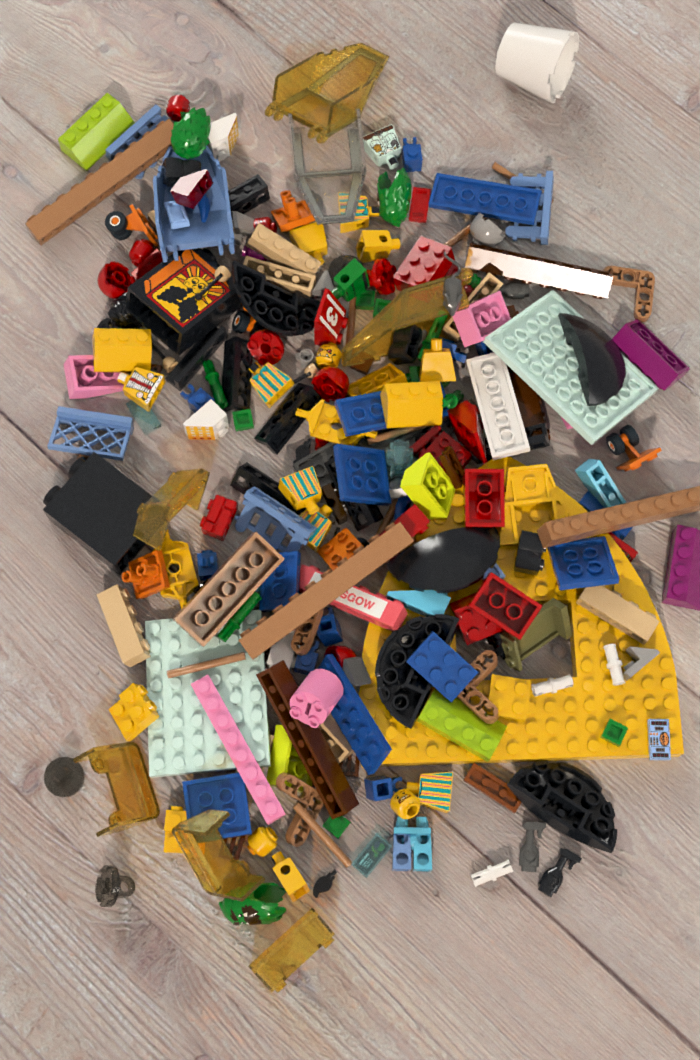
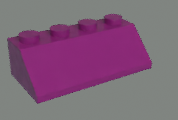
[612,319,690,391]
[661,524,700,611]

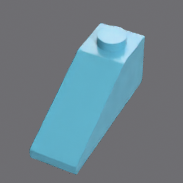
[575,459,626,508]
[386,590,451,617]

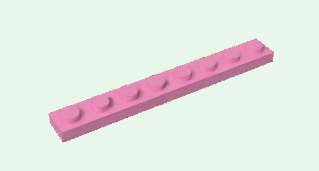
[191,675,286,825]

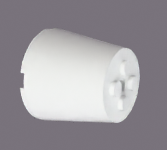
[495,22,579,103]

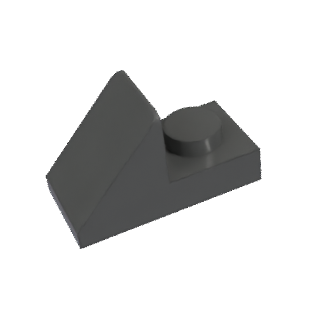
[342,656,371,695]

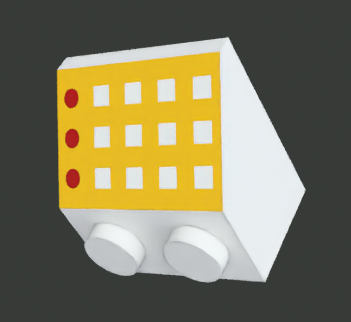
[207,113,239,161]
[183,399,229,440]

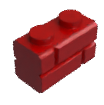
[200,495,238,541]

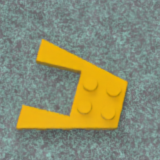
[499,464,569,546]

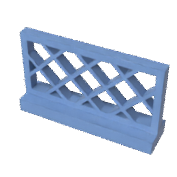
[47,406,134,461]

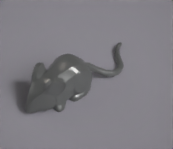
[443,252,463,316]

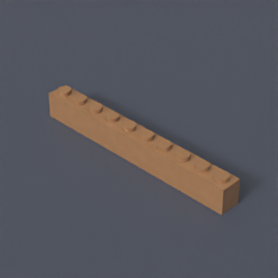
[25,119,174,246]
[537,486,700,548]
[239,522,414,660]

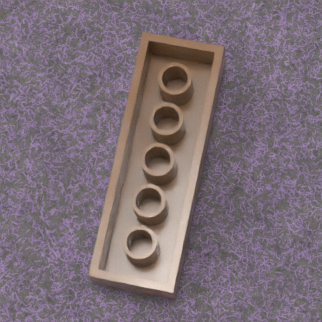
[172,532,285,647]

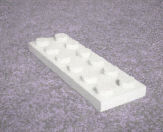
[466,352,530,460]

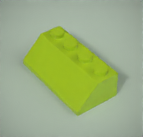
[58,93,135,171]
[417,688,507,762]

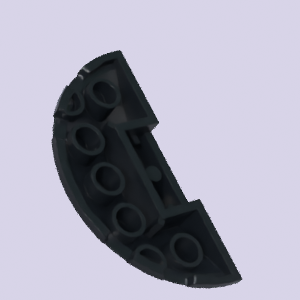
[232,260,320,336]
[558,313,626,406]
[386,527,500,593]
[375,614,460,729]
[507,760,617,853]

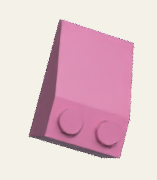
[452,291,511,347]
[63,355,127,399]

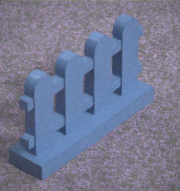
[106,104,168,179]
[505,171,554,245]
[234,486,317,552]

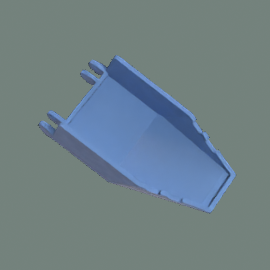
[153,146,235,262]

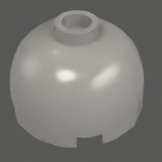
[470,213,506,247]

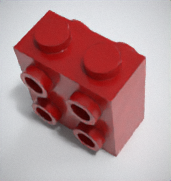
[418,431,472,477]

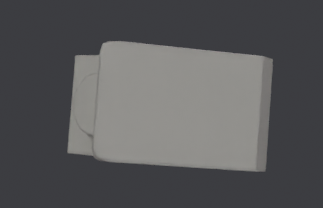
[232,211,254,245]
[312,270,334,299]
[623,647,660,681]

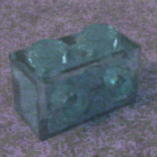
[385,440,413,476]

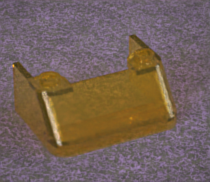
[133,468,210,551]
[73,742,160,837]
[172,809,265,902]
[248,907,335,993]

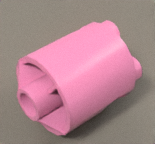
[290,669,344,728]

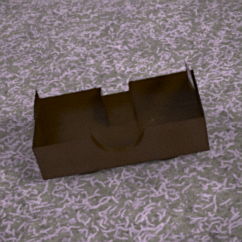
[322,483,349,525]

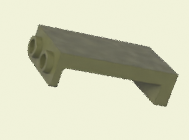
[500,598,572,672]

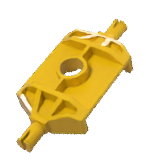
[295,399,378,446]
[152,529,199,609]

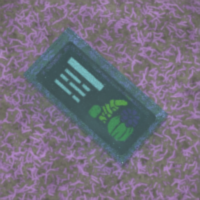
[126,400,161,436]
[351,833,392,878]

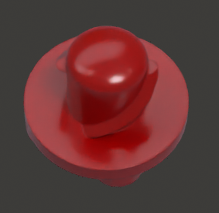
[367,258,396,295]
[247,329,284,366]

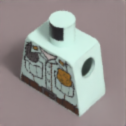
[362,124,401,170]

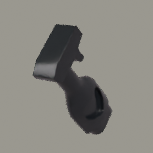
[538,848,582,897]

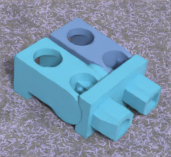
[392,816,432,872]

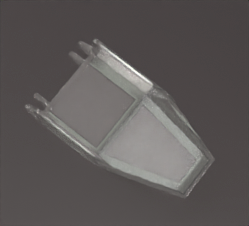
[288,108,367,225]

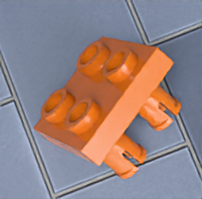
[271,190,315,232]
[122,550,170,600]

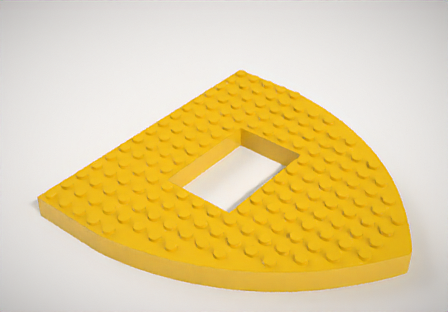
[359,456,684,768]

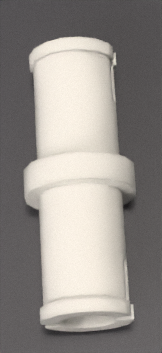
[603,644,626,686]
[531,674,574,697]
[470,860,513,887]

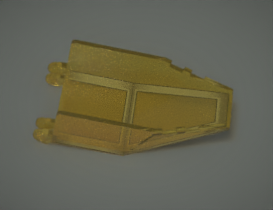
[265,43,389,144]
[341,268,473,367]

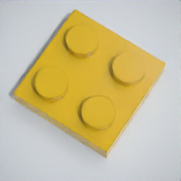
[486,674,532,721]

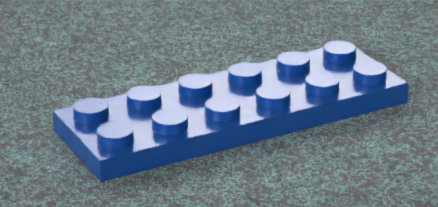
[429,173,542,225]
[334,382,449,437]
[318,654,392,775]

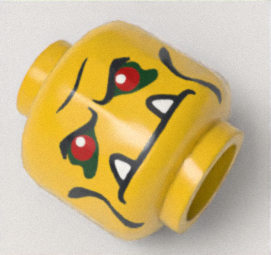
[315,343,342,369]

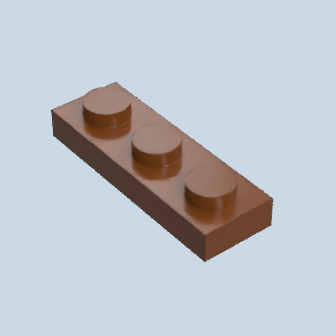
[463,763,521,814]

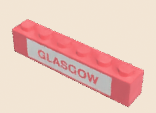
[299,564,408,632]

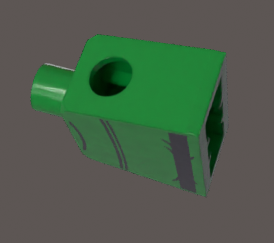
[331,258,370,302]

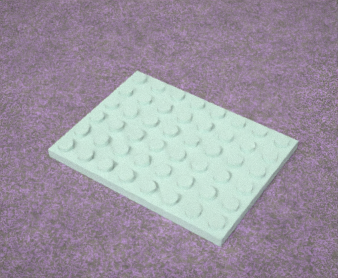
[483,290,659,445]
[145,610,271,778]

